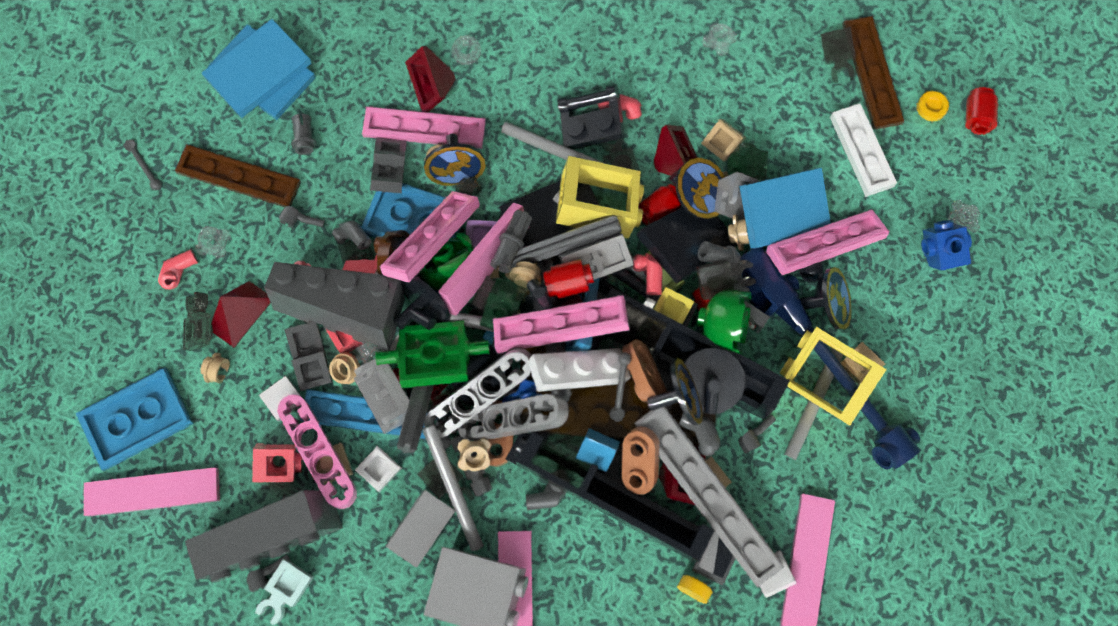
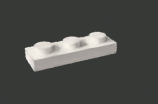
[830,103,897,197]
[528,348,630,391]

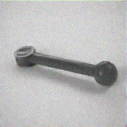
[124,139,162,191]
[610,352,631,422]

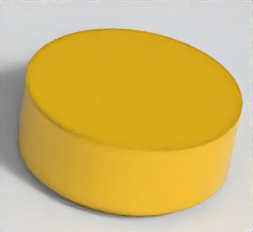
[917,91,949,121]
[677,575,713,604]

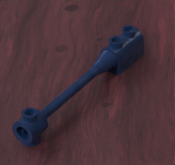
[727,247,921,470]

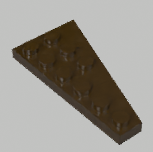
[518,345,716,446]

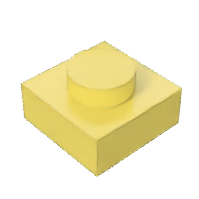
[650,287,694,325]

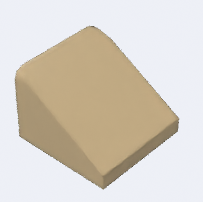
[701,119,746,162]

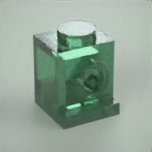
[727,143,768,181]
[480,277,527,330]

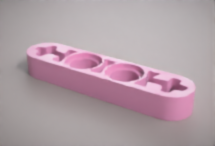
[278,395,357,509]

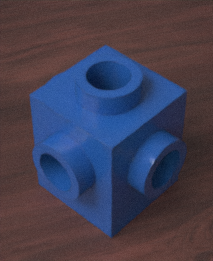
[921,220,972,270]

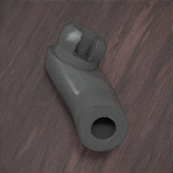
[332,220,372,250]
[679,412,720,456]
[526,473,568,510]

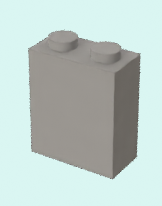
[423,547,528,626]

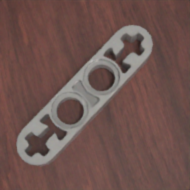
[424,348,532,438]
[458,394,569,441]

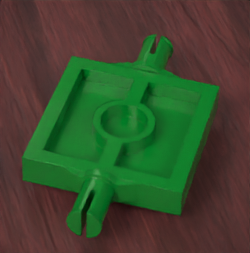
[375,320,490,388]

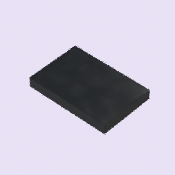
[499,180,600,247]
[636,207,738,284]

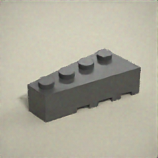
[264,262,405,351]
[185,490,343,583]

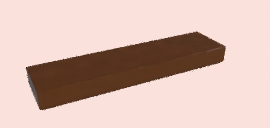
[842,16,905,130]
[175,144,301,207]

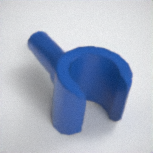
[502,379,542,403]

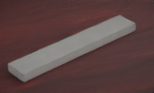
[634,407,784,587]

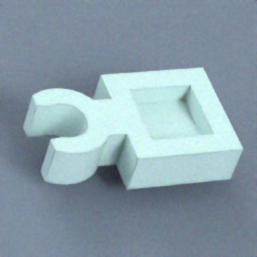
[256,559,314,625]

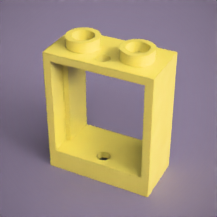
[556,156,644,238]
[779,327,887,426]

